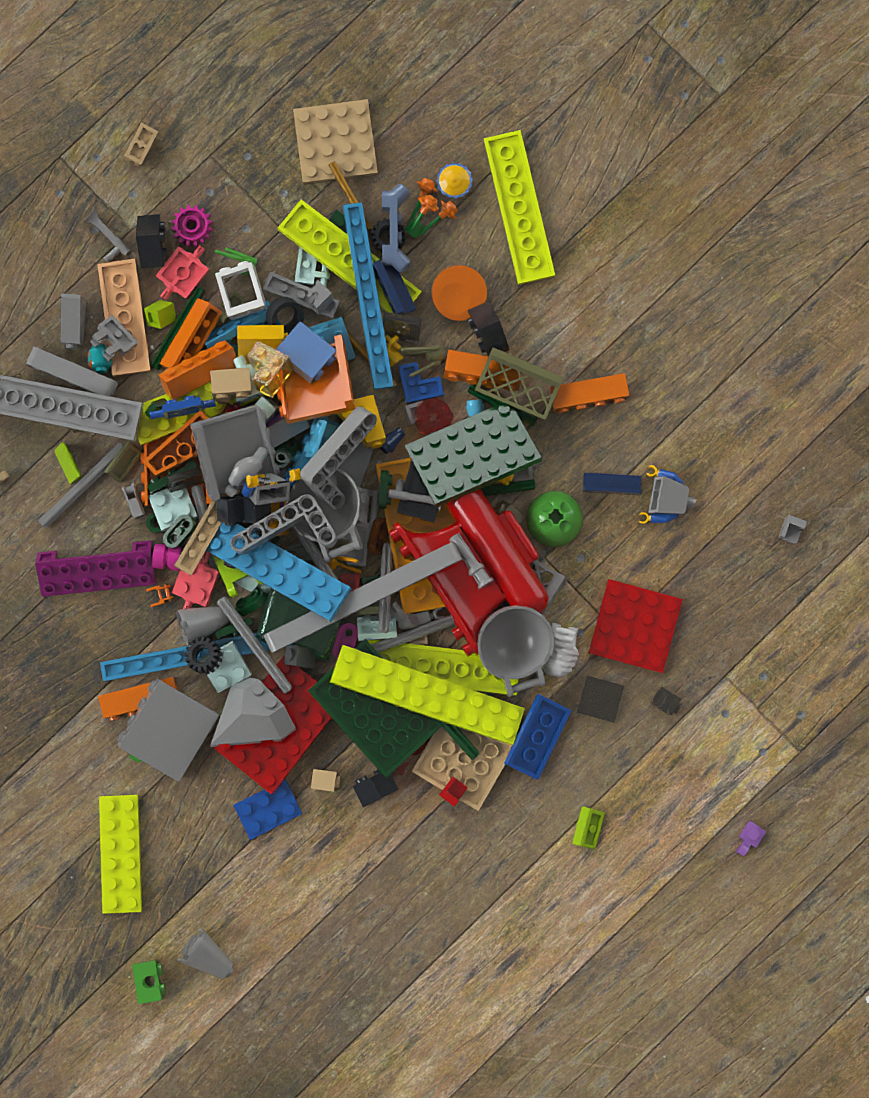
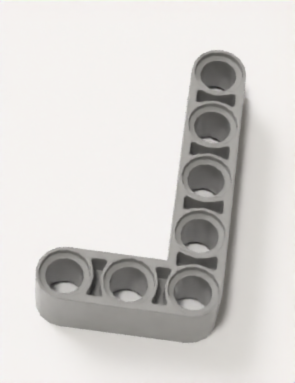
[300,406,377,509]
[230,494,337,555]

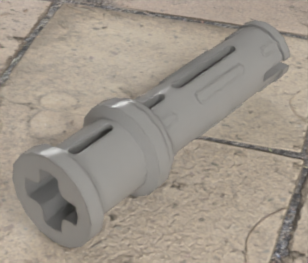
[449,533,494,590]

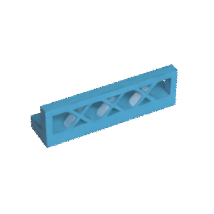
[205,301,281,352]

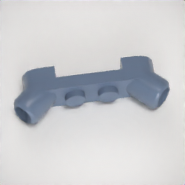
[382,184,411,273]

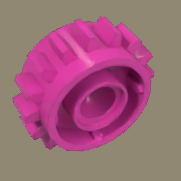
[171,205,213,247]

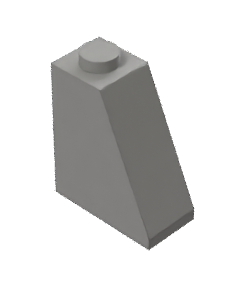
[61,293,87,350]

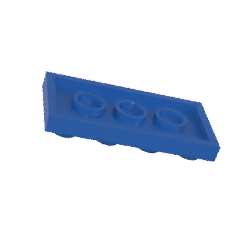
[504,694,572,780]

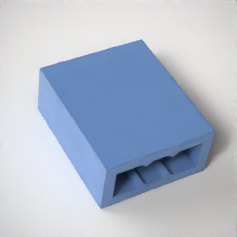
[275,322,336,384]

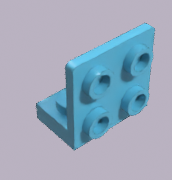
[309,316,355,360]
[304,420,338,458]

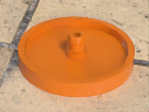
[431,265,487,321]

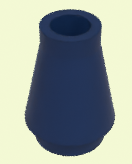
[379,427,405,454]

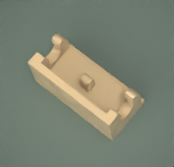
[123,122,158,166]

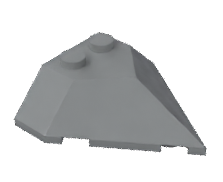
[210,677,296,747]

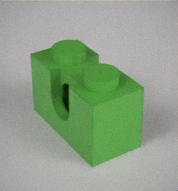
[132,959,166,1004]

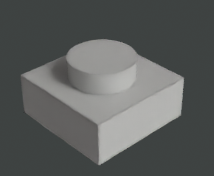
[403,401,428,425]

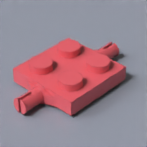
[156,245,209,300]
[172,551,220,609]

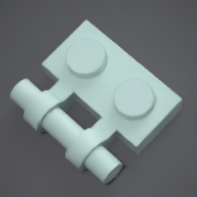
[295,247,330,287]
[357,614,397,641]

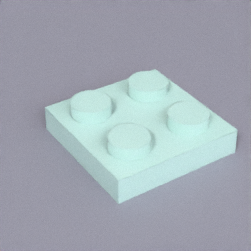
[148,482,198,532]
[199,641,252,693]

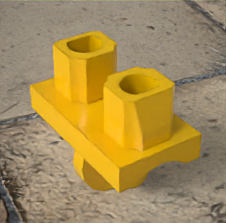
[385,335,404,368]

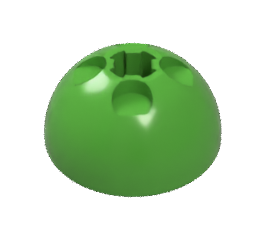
[526,491,583,547]

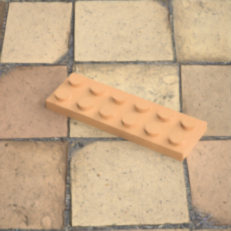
[97,259,151,377]

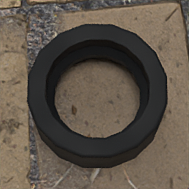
[266,297,304,335]

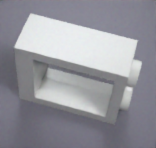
[215,261,268,320]

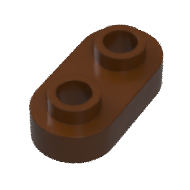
[367,518,389,555]

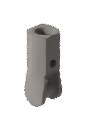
[122,483,146,519]

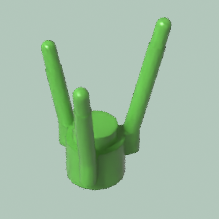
[214,248,257,276]

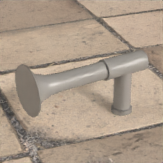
[84,209,131,262]
[388,479,441,511]

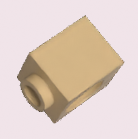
[311,769,340,792]

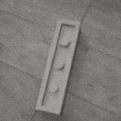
[263,271,340,319]

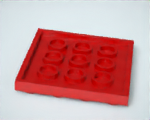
[588,579,683,673]

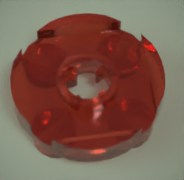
[414,398,454,436]

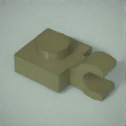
[218,290,248,324]

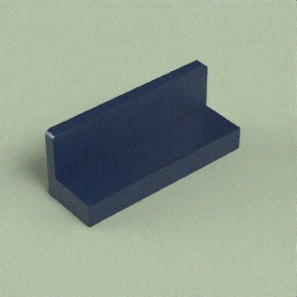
[373,260,416,318]
[583,473,642,496]

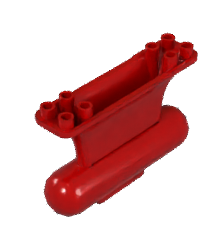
[389,489,549,657]

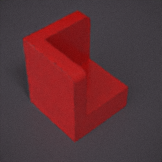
[341,573,360,592]
[439,776,468,807]

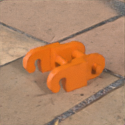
[146,584,174,608]

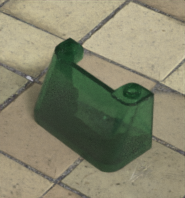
[256,588,344,660]

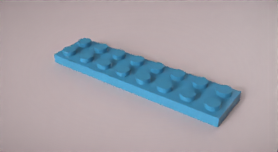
[206,522,351,622]

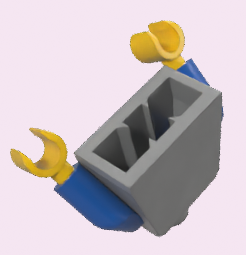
[639,465,696,524]
[242,468,301,505]

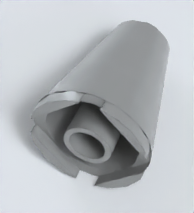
[176,606,230,647]
[178,928,234,979]

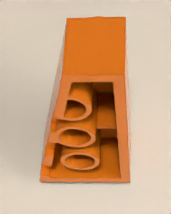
[143,410,210,476]

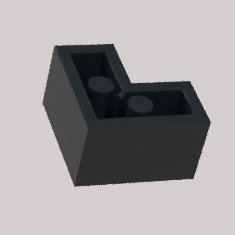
[136,214,167,269]
[467,302,510,356]
[216,493,271,526]
[353,770,399,807]

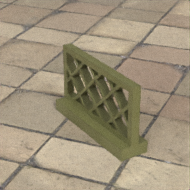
[475,347,564,420]

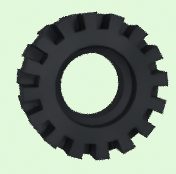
[371,218,405,253]
[184,637,223,675]

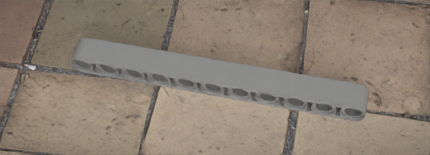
[263,542,462,653]

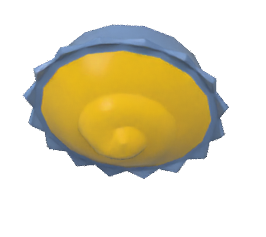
[436,162,473,199]

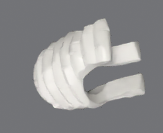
[542,623,579,678]

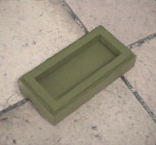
[104,441,143,483]

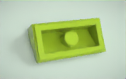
[54,442,83,484]
[572,806,605,850]

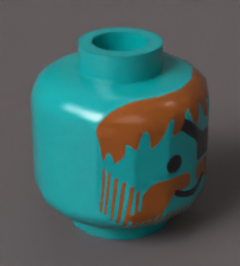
[87,344,113,374]

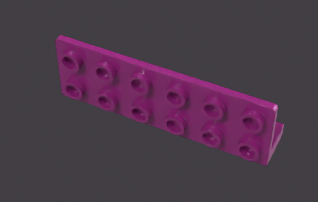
[35,540,156,597]

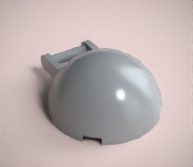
[286,468,363,563]
[477,605,555,697]

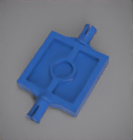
[150,395,216,420]

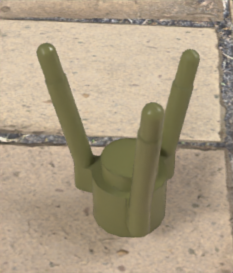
[401,345,444,378]

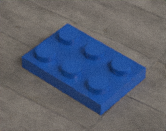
[233,779,303,840]

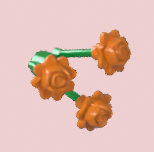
[405,178,458,238]

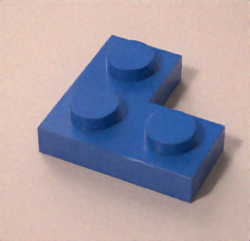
[399,362,444,404]

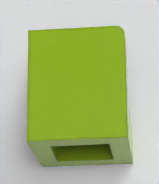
[144,300,176,329]

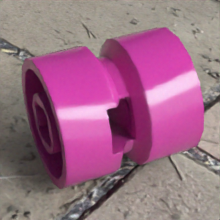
[152,544,183,571]

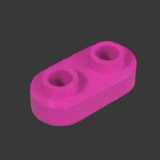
[333,623,358,659]

